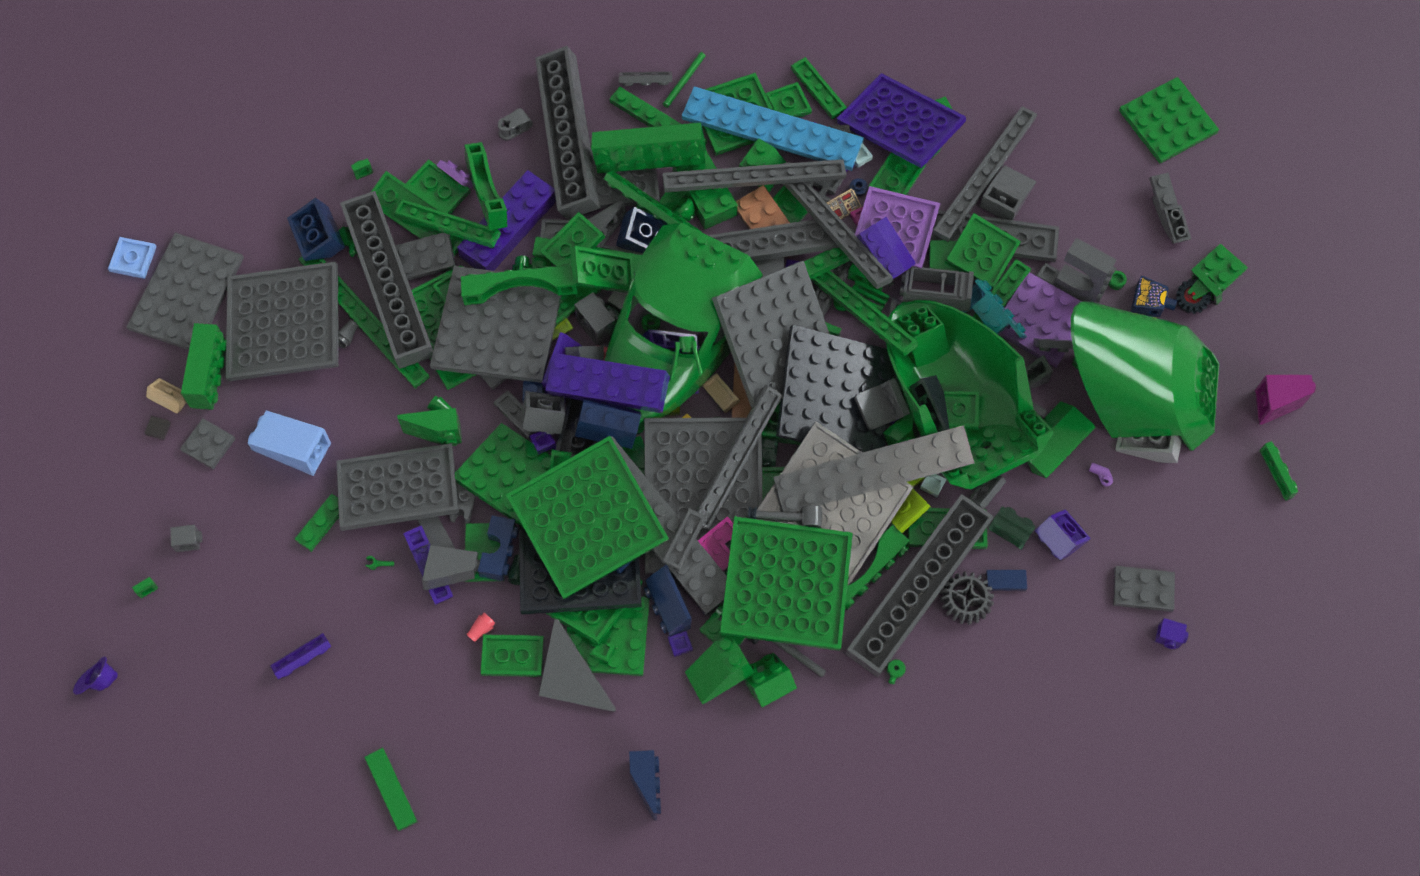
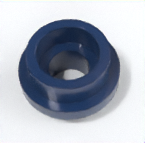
[850,178,868,196]

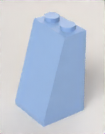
[248,410,331,476]

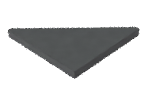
[539,619,616,712]

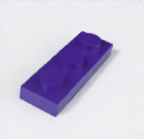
[270,633,331,679]

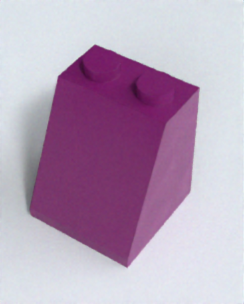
[1255,375,1316,425]

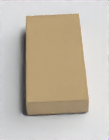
[702,373,740,413]

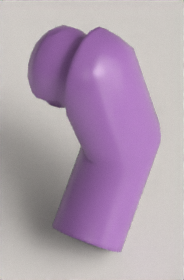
[1089,463,1113,486]

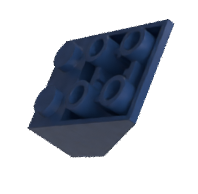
[629,750,661,820]

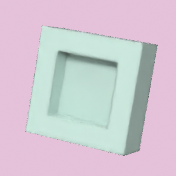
[855,143,873,168]
[920,474,946,498]

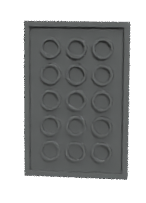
[127,233,244,350]
[336,443,459,531]

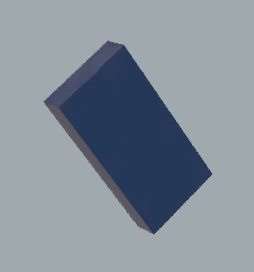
[986,570,1027,591]

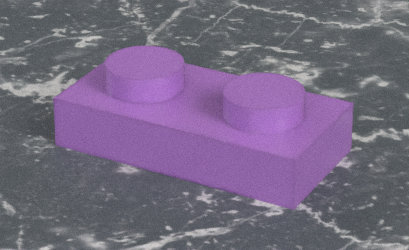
[437,160,473,188]

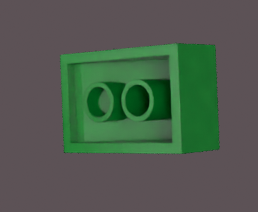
[397,408,462,446]
[685,635,755,704]

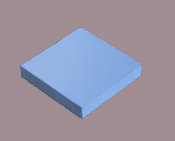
[108,237,157,279]

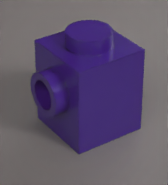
[1155,618,1188,649]

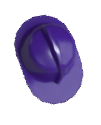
[73,656,118,695]

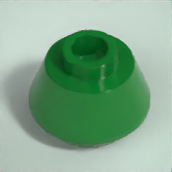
[672,197,696,221]

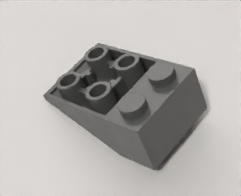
[980,166,1037,220]

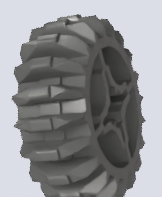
[940,571,994,625]

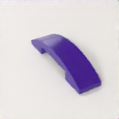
[403,525,453,605]

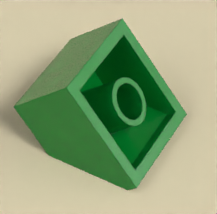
[739,138,786,193]

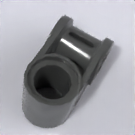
[498,108,533,141]

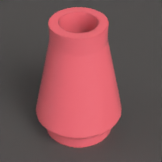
[467,612,496,642]

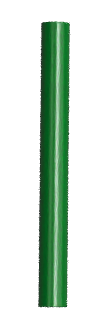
[663,52,706,108]

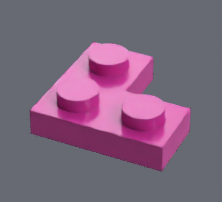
[698,517,733,572]

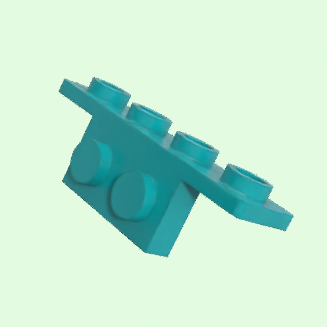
[972,279,1027,339]

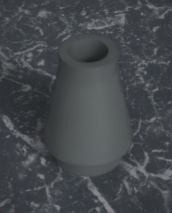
[338,320,358,348]

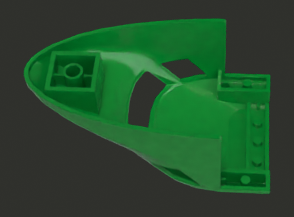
[604,222,763,427]

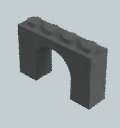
[1053,238,1116,303]

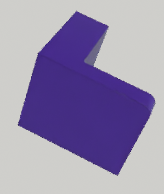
[530,431,556,454]

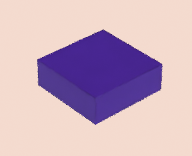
[668,631,693,657]

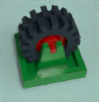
[1176,265,1223,314]

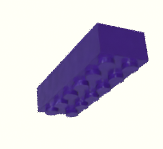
[457,170,556,271]
[546,353,670,413]

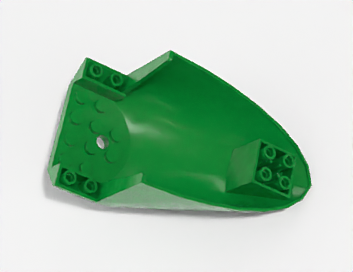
[886,300,1054,489]
[1071,302,1219,451]

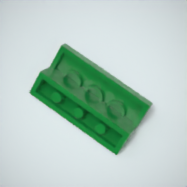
[1027,401,1096,478]

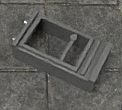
[900,266,974,311]

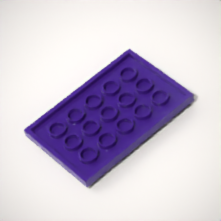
[836,73,966,168]

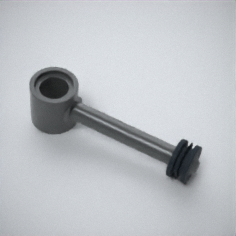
[746,505,822,528]

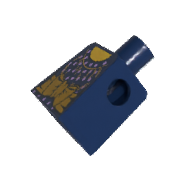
[1130,276,1177,317]

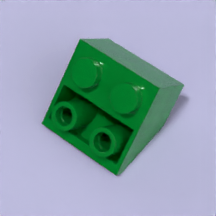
[744,652,797,707]

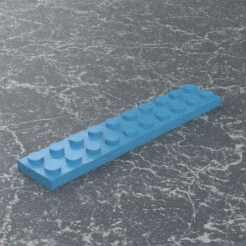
[682,86,864,171]

